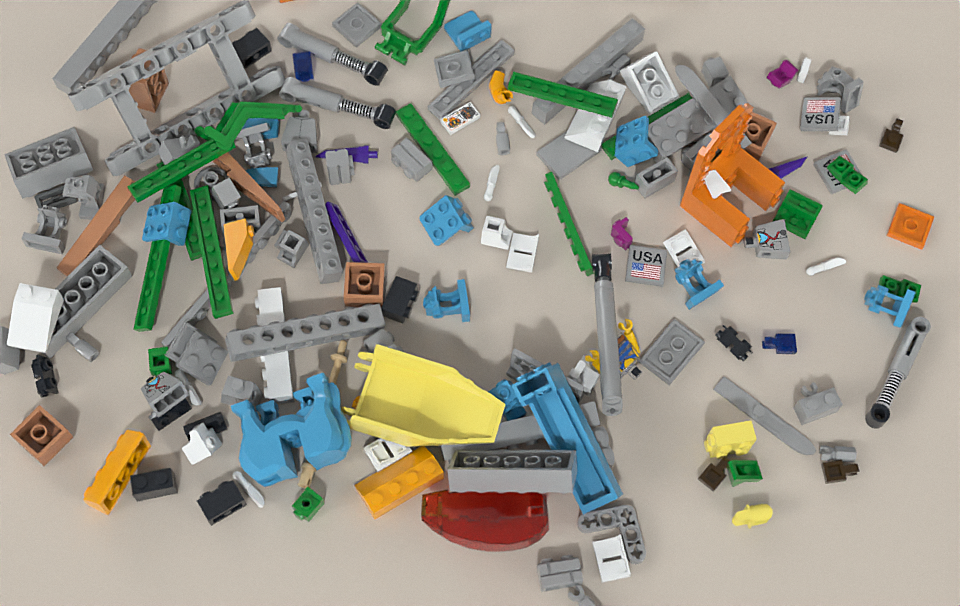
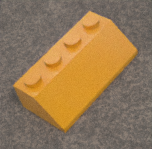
[83,430,151,516]
[354,446,444,520]

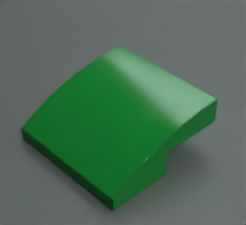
[772,189,823,239]

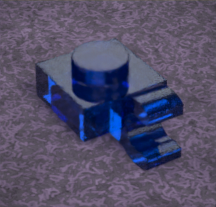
[762,333,797,354]

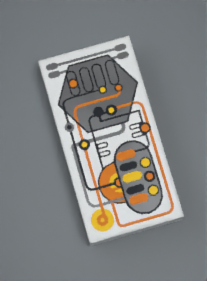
[440,102,480,135]

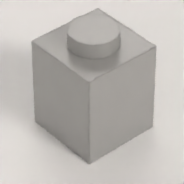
[701,57,729,88]

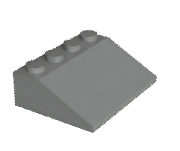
[4,127,93,199]

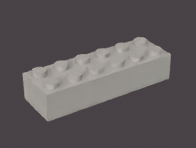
[648,75,748,163]
[42,245,132,359]
[447,450,578,494]

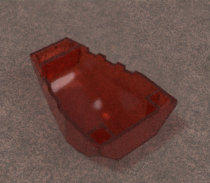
[421,489,549,552]

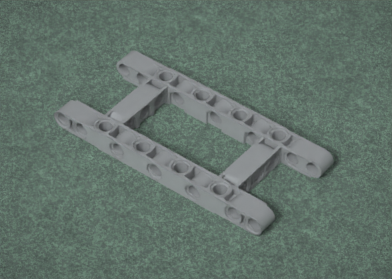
[68,0,285,176]

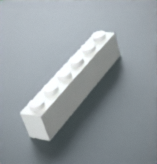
[255,287,294,404]

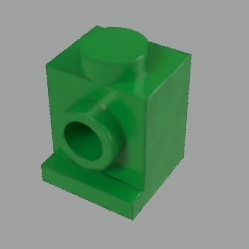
[148,346,172,377]
[292,486,324,522]

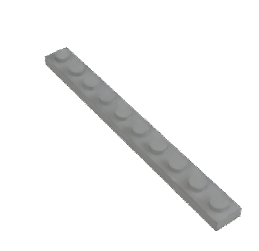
[161,201,292,348]

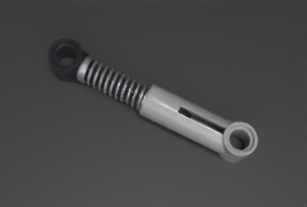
[277,23,388,86]
[279,77,396,129]
[865,317,931,429]

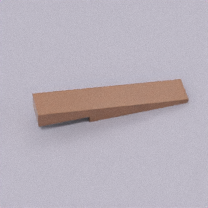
[212,152,286,222]
[57,175,135,276]

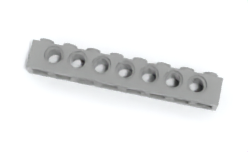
[286,139,343,284]
[225,303,386,362]

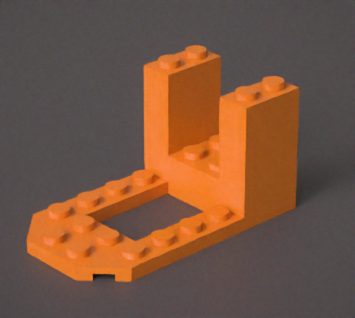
[680,103,785,247]

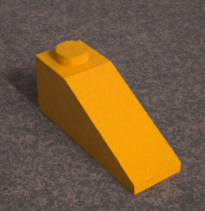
[223,219,255,281]

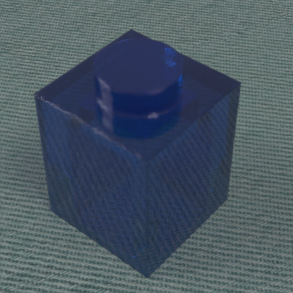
[292,51,314,81]

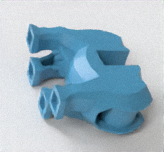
[231,373,352,487]

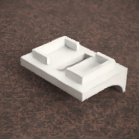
[663,229,705,267]
[506,233,539,273]
[363,438,412,472]
[592,534,631,583]

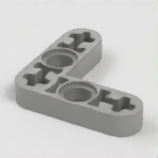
[577,505,646,564]

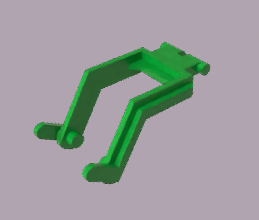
[375,0,451,65]
[195,102,302,151]

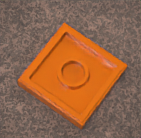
[887,203,934,250]

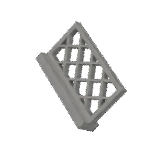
[506,348,585,404]

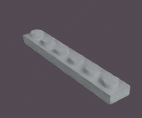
[428,40,515,119]

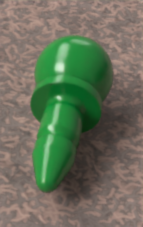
[608,172,639,190]

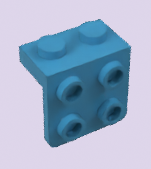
[444,11,492,52]
[615,116,658,167]
[419,195,474,246]
[142,202,191,246]

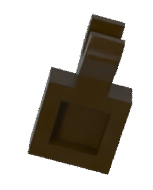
[879,118,904,153]
[698,456,730,492]
[821,460,859,484]

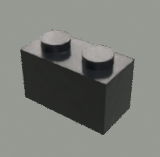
[232,28,272,70]
[381,276,420,324]
[130,467,178,502]
[196,480,247,526]

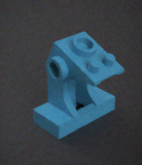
[674,259,724,310]
[423,279,470,322]
[864,285,916,328]
[488,379,527,421]

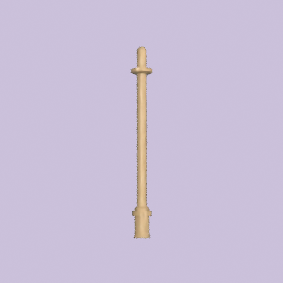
[298,340,348,488]

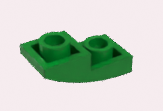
[827,155,868,195]
[879,275,921,303]

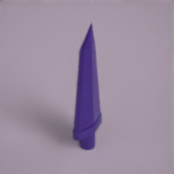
[315,145,378,164]
[769,156,808,179]

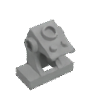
[817,66,864,114]
[235,123,272,169]
[63,175,105,220]
[22,205,67,255]

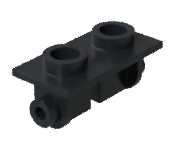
[715,325,753,362]
[31,355,59,397]
[148,398,192,431]
[183,411,228,441]

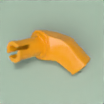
[489,70,513,104]

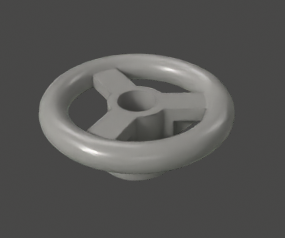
[194,167,228,200]

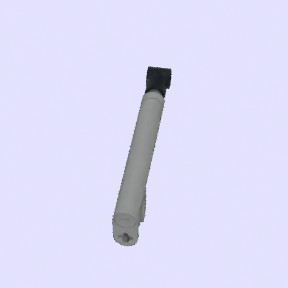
[592,253,623,416]

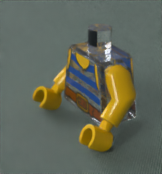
[585,319,642,380]

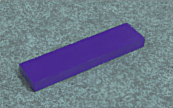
[325,202,368,263]

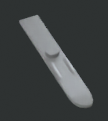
[675,65,752,149]
[713,377,816,455]

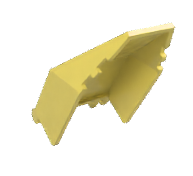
[341,344,505,447]

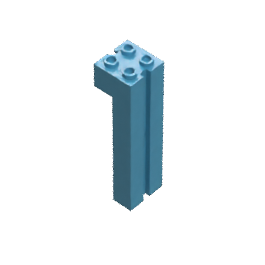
[512,362,623,514]

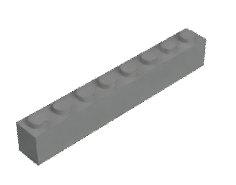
[53,0,158,94]
[532,18,645,125]
[440,401,600,464]

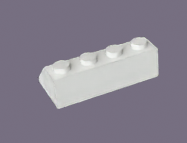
[565,80,627,152]

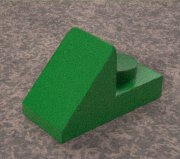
[727,460,763,487]

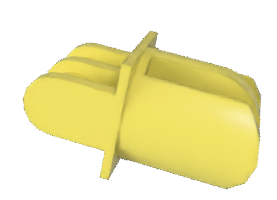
[732,504,773,529]

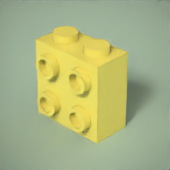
[704,420,757,459]

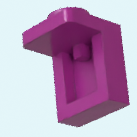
[766,59,798,89]
[611,217,633,251]

